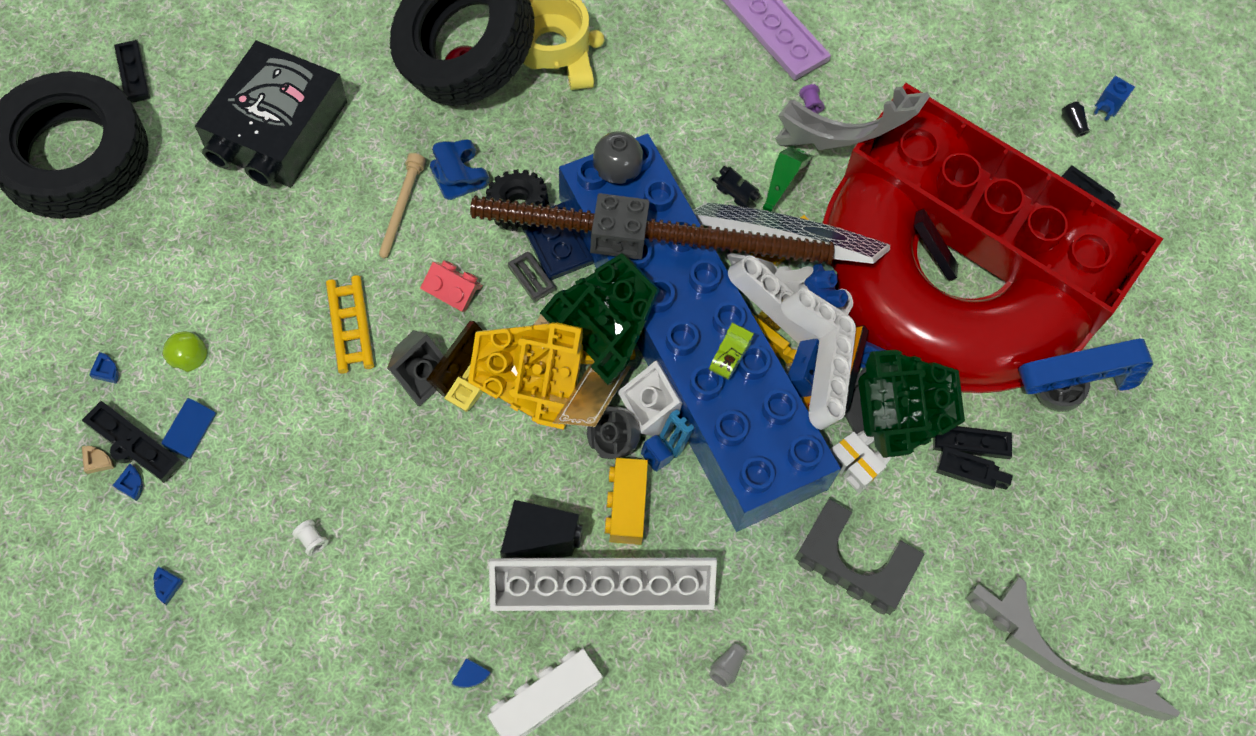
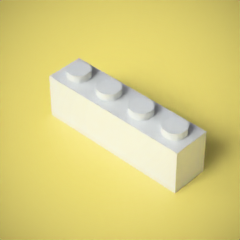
[487,649,603,736]

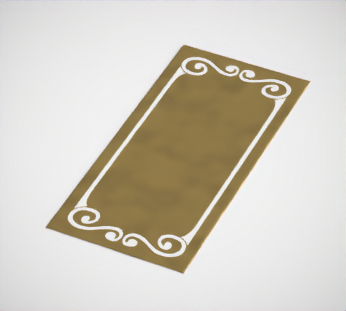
[553,364,631,427]

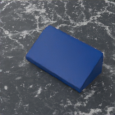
[162,398,216,459]

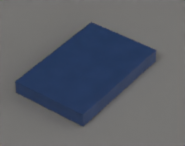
[523,202,594,281]

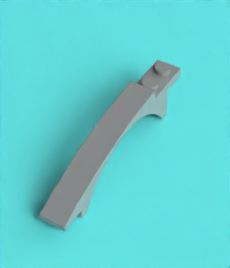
[775,87,930,150]
[965,577,1180,721]

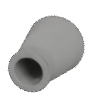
[709,643,746,687]

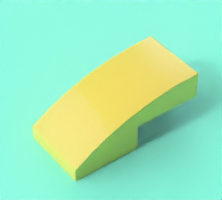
[444,364,483,412]

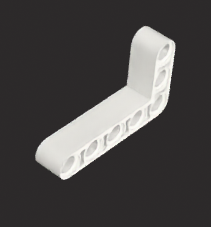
[728,255,853,344]
[781,288,856,430]

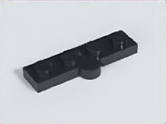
[82,401,183,483]

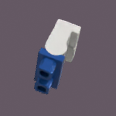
[774,264,848,308]

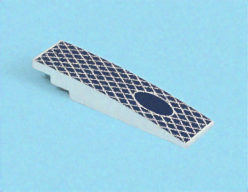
[693,202,890,264]

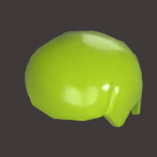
[162,331,207,372]

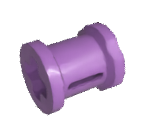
[799,84,825,114]

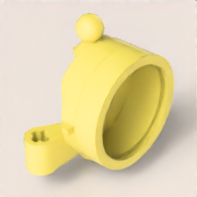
[523,0,605,90]

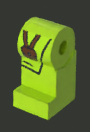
[709,323,754,380]

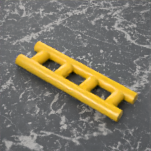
[326,275,374,374]

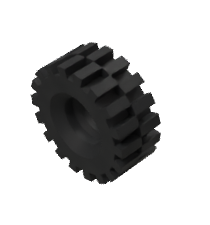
[486,169,549,231]

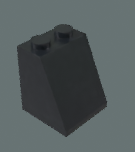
[500,500,583,558]

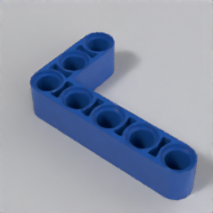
[1018,339,1153,394]

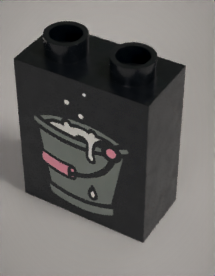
[195,40,347,188]

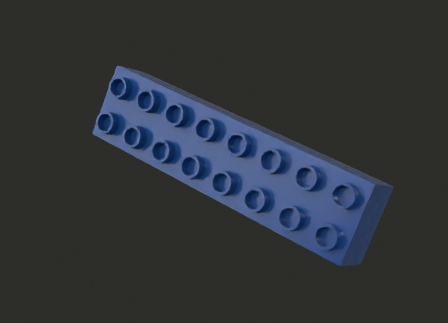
[559,133,841,532]

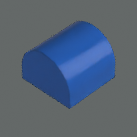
[641,435,674,472]

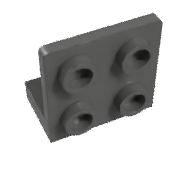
[590,193,649,260]

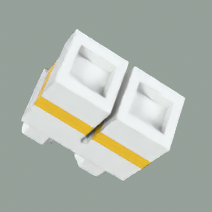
[830,430,892,494]

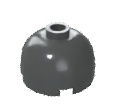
[593,131,643,184]
[1036,382,1090,412]
[587,406,641,459]

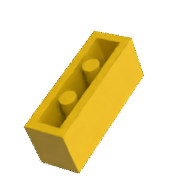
[605,458,648,545]

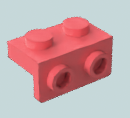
[420,260,483,312]

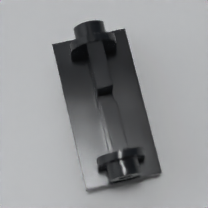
[711,166,761,208]

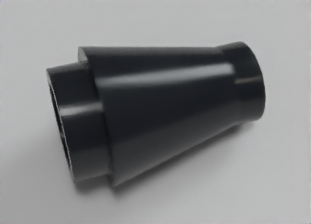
[1062,101,1090,137]

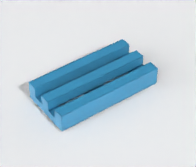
[659,409,695,458]

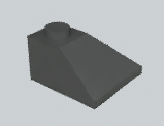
[387,330,444,407]

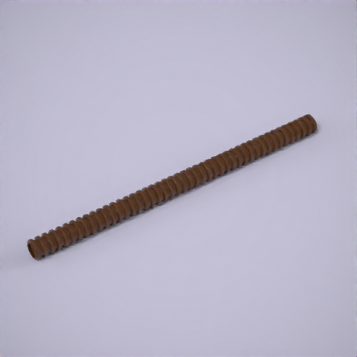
[470,195,834,265]

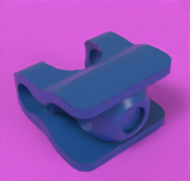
[430,139,490,200]

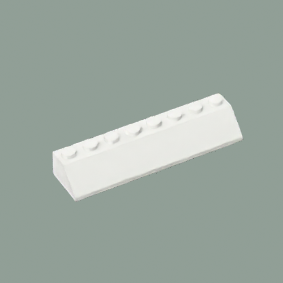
[489,558,717,611]

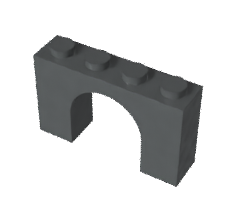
[794,499,925,615]

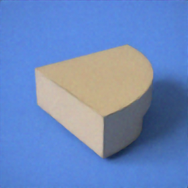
[82,446,114,474]

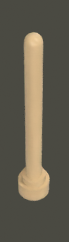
[379,153,426,258]

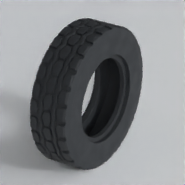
[390,0,535,106]
[0,71,149,219]

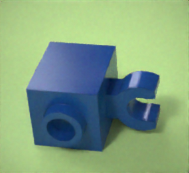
[1094,75,1135,121]

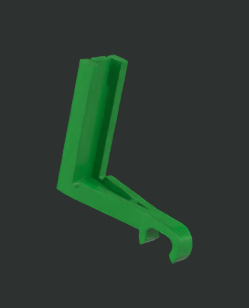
[763,146,813,212]

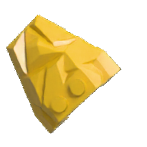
[468,322,583,430]

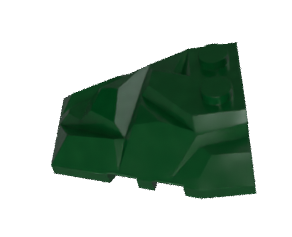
[540,253,660,385]
[858,350,965,458]

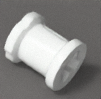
[292,519,328,556]

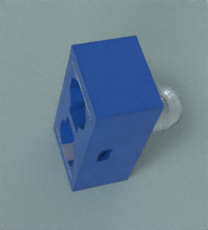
[784,339,819,397]

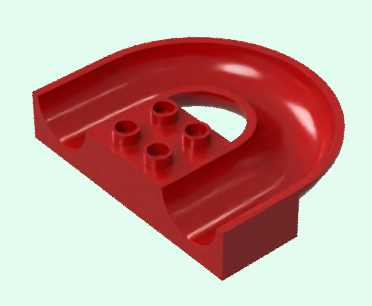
[822,82,1164,393]

